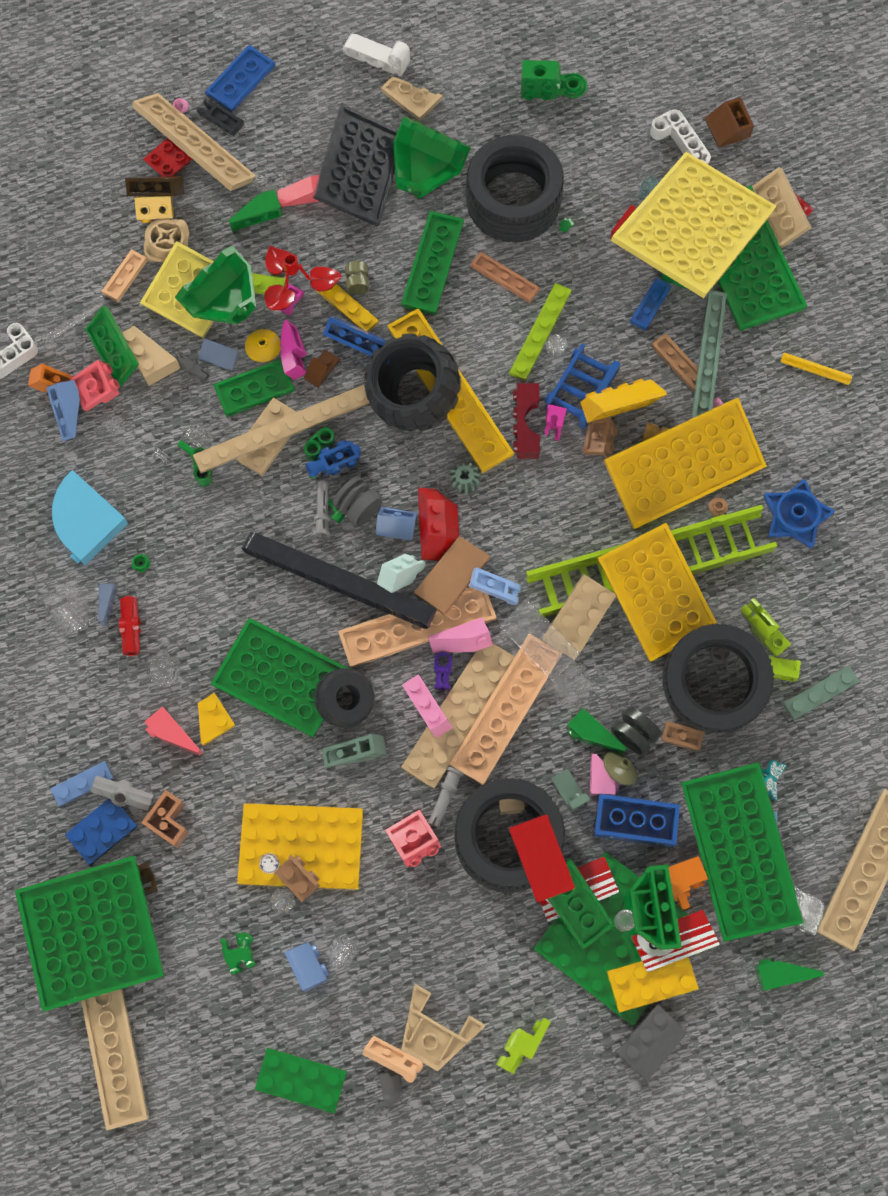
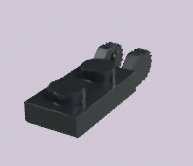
[196,99,244,137]

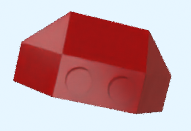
[418,488,459,561]

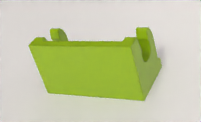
[769,656,801,682]

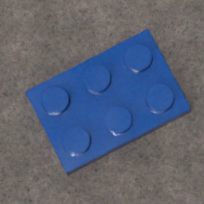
[65,798,138,866]

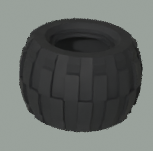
[364,333,461,432]

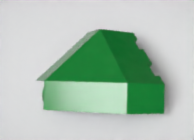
[394,116,471,199]
[175,246,256,325]

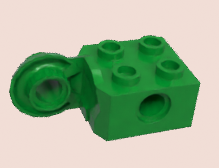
[520,60,588,101]

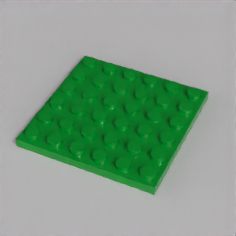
[533,851,689,1026]
[15,856,165,1012]

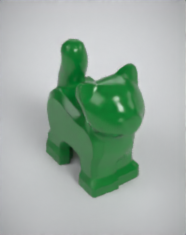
[220,932,257,975]

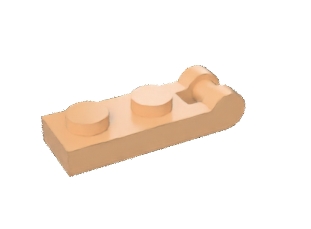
[362,1036,423,1083]

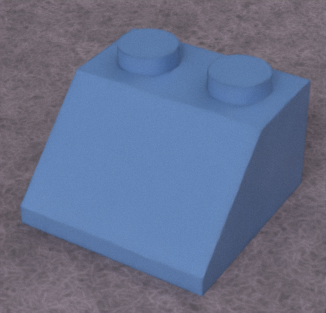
[284,942,329,992]

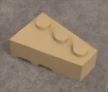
[122,326,180,386]

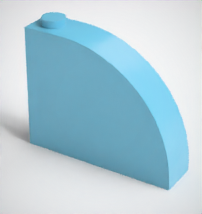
[52,470,128,566]

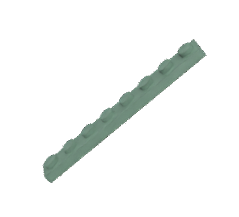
[691,290,727,419]

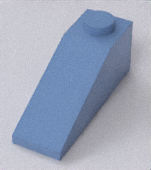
[46,380,80,441]

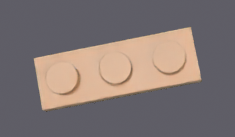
[102,249,148,302]

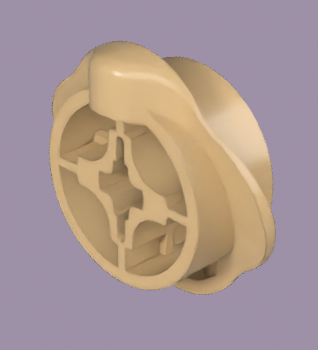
[144,219,189,262]

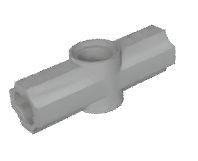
[91,775,154,811]

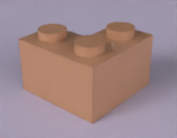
[141,790,189,849]

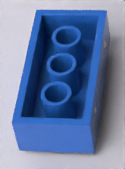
[593,794,680,848]

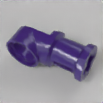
[434,652,452,690]

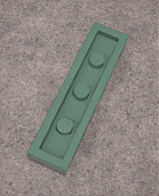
[783,666,860,721]

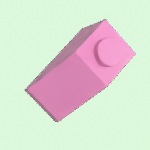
[590,754,619,797]

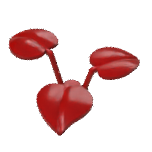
[264,245,342,311]

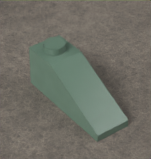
[322,734,387,768]

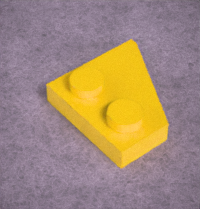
[198,693,235,746]

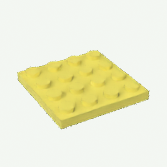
[140,241,214,339]

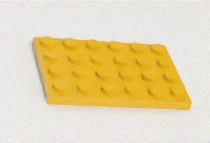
[597,523,717,662]
[237,803,363,890]

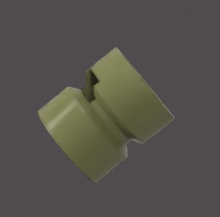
[345,261,370,295]

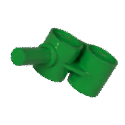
[304,427,335,479]
[177,440,213,487]

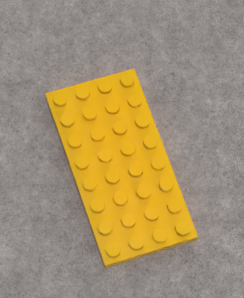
[603,398,767,529]

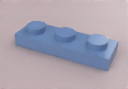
[51,761,114,807]

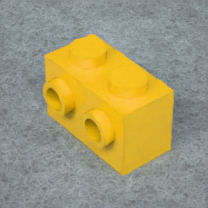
[134,196,174,223]

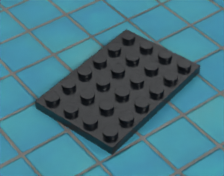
[313,104,398,227]

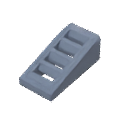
[98,584,117,626]

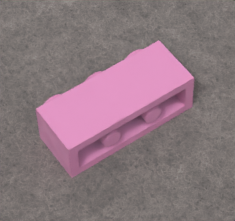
[402,674,453,738]

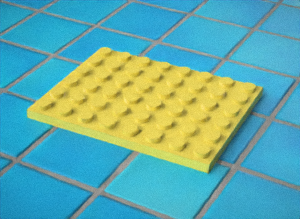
[611,152,776,298]

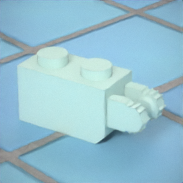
[377,554,425,593]

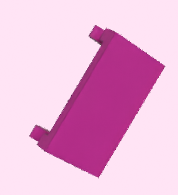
[545,404,566,441]

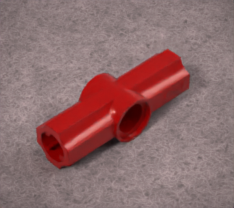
[119,596,141,656]

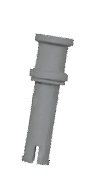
[314,481,331,538]
[428,767,464,828]

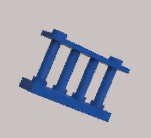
[544,343,621,429]

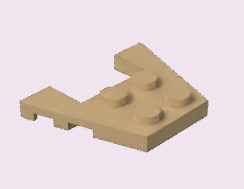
[401,984,485,1071]

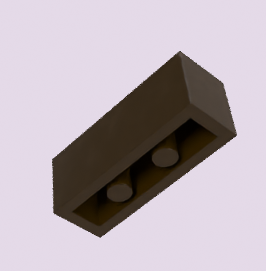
[125,176,185,197]

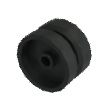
[610,707,662,757]

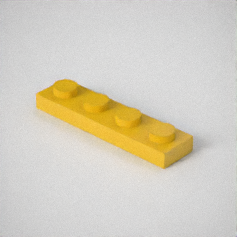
[317,284,379,332]

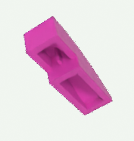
[280,320,307,380]

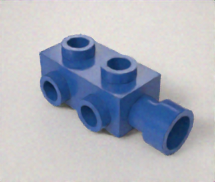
[305,440,361,477]

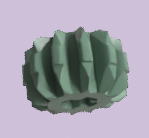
[449,462,481,494]

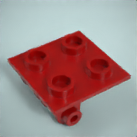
[143,138,192,176]

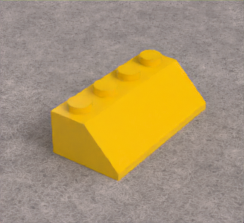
[580,379,667,423]

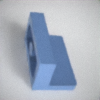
[376,507,418,541]

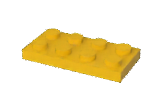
[607,957,699,1013]

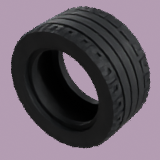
[466,135,564,243]
[662,623,774,733]
[454,778,565,893]

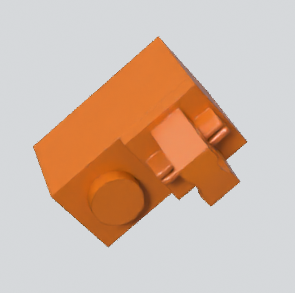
[669,856,708,911]

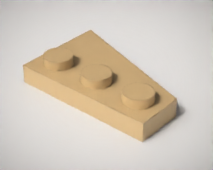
[381,77,443,122]

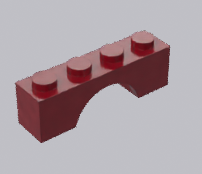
[513,383,540,459]

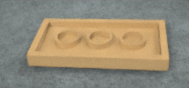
[752,167,811,248]
[235,398,296,476]
[542,574,616,660]

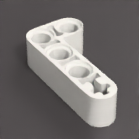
[342,34,410,76]
[650,110,711,165]
[0,323,38,379]

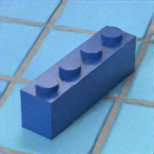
[323,317,390,364]

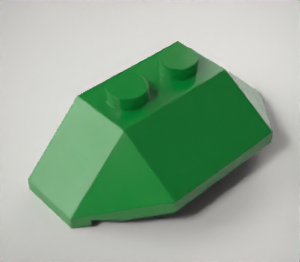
[629,865,682,950]

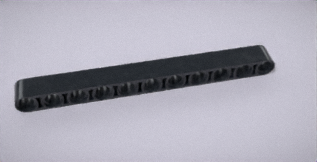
[241,532,437,629]

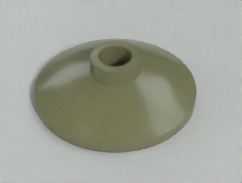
[603,752,638,786]

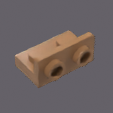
[583,418,617,459]
[274,855,320,903]

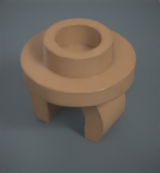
[709,498,728,517]

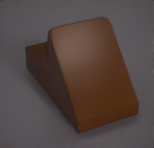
[304,349,340,388]

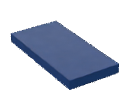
[205,45,276,112]

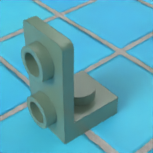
[551,769,590,813]

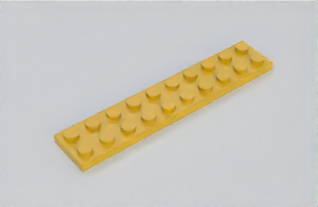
[387,308,514,474]

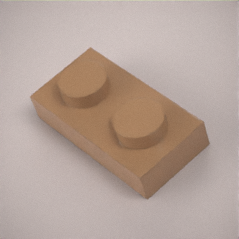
[661,721,705,752]

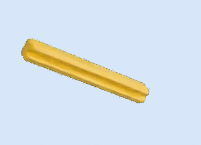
[781,353,852,385]

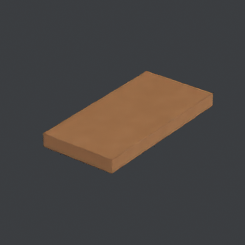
[414,536,490,616]

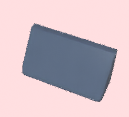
[198,339,239,371]

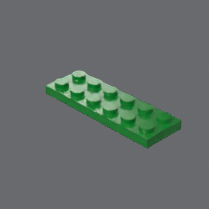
[401,211,464,316]

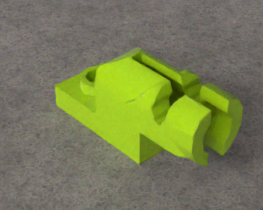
[740,598,791,657]
[496,1017,551,1074]

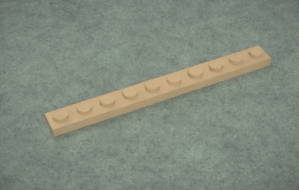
[193,385,370,473]

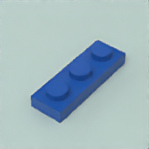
[630,278,672,331]

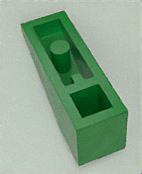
[229,190,282,232]
[566,708,627,754]
[754,958,824,991]

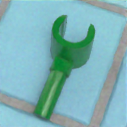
[328,499,345,524]

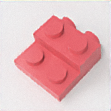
[70,360,120,411]
[385,810,441,867]

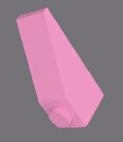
[428,617,492,653]

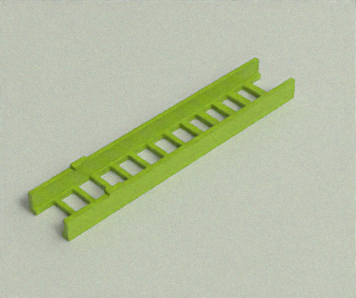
[526,505,777,619]

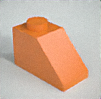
[28,364,74,392]

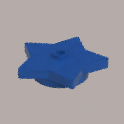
[763,479,835,549]

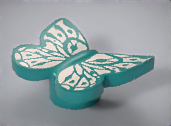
[762,760,787,801]

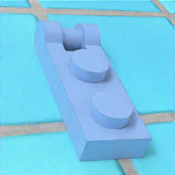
[469,567,522,605]

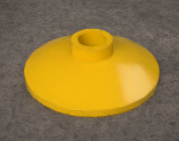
[245,329,281,363]

